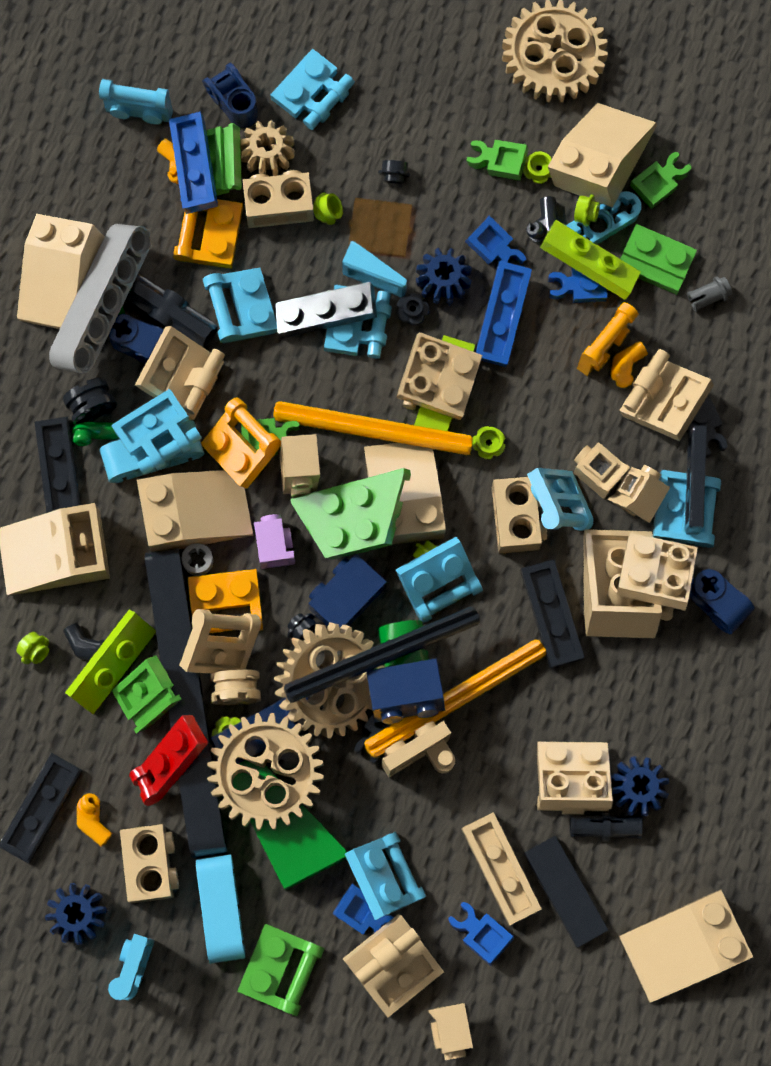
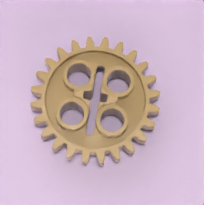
[502,0,608,102]
[274,622,385,738]
[207,713,324,830]

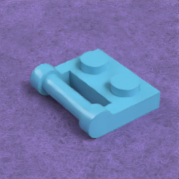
[99,79,173,124]
[203,268,277,343]
[527,468,593,531]
[653,470,721,548]
[396,537,483,623]
[345,832,427,920]
[108,934,155,1000]

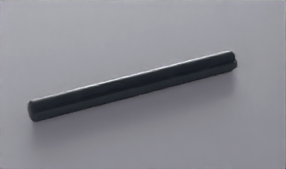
[284,607,480,703]

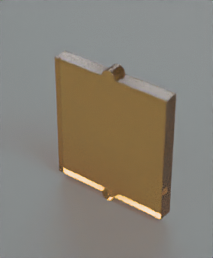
[348,198,412,257]

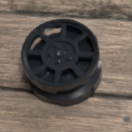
[62,378,117,425]

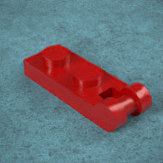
[129,715,208,806]

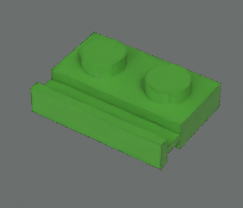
[206,123,242,196]
[620,224,697,295]
[112,655,181,734]

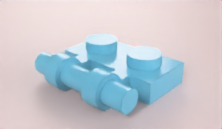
[271,48,355,130]
[324,285,392,359]
[111,389,202,475]

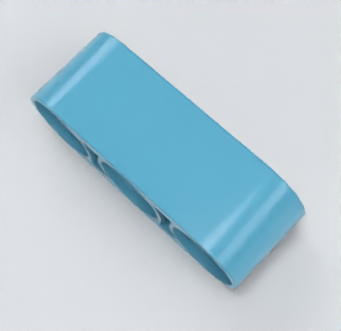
[100,420,204,483]
[196,854,245,964]

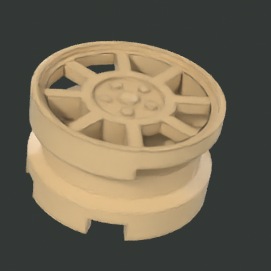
[210,670,261,705]

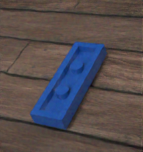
[169,111,218,214]
[475,261,532,367]

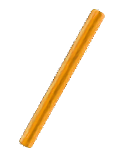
[273,401,473,455]
[364,640,546,757]

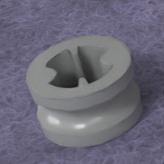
[181,543,213,576]

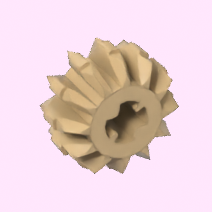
[240,119,295,176]

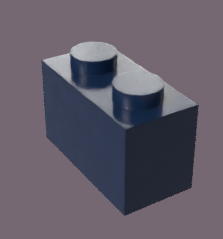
[308,554,387,628]
[366,659,445,724]

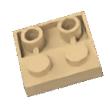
[135,326,225,420]
[396,332,482,420]
[619,349,714,441]
[616,532,698,621]
[382,721,455,777]
[537,742,612,815]
[343,914,444,1017]

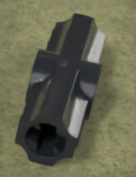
[125,274,218,348]

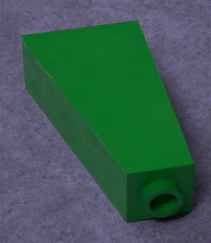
[232,760,347,891]

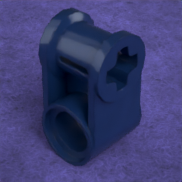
[202,63,258,128]
[108,314,164,365]
[689,569,755,635]

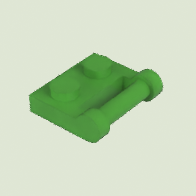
[237,924,325,1016]

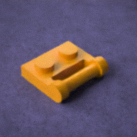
[173,199,243,269]
[577,302,639,377]
[201,397,281,489]
[188,569,263,633]

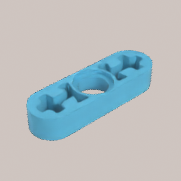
[566,192,641,245]

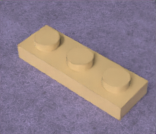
[461,812,541,925]

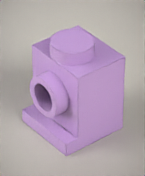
[254,514,295,569]

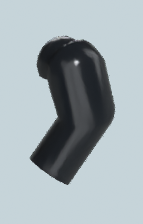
[526,196,558,242]
[63,623,105,661]

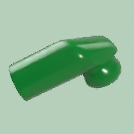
[72,422,120,447]

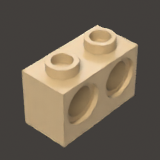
[242,170,314,228]
[280,434,320,498]
[492,477,547,554]
[120,824,179,904]

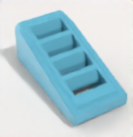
[342,241,407,297]

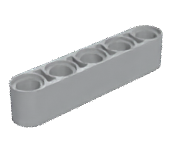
[49,224,151,374]

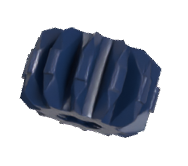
[416,248,472,305]
[610,756,669,817]
[45,883,108,945]

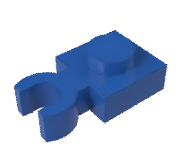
[465,216,526,265]
[548,268,607,303]
[332,883,394,934]
[448,902,514,966]

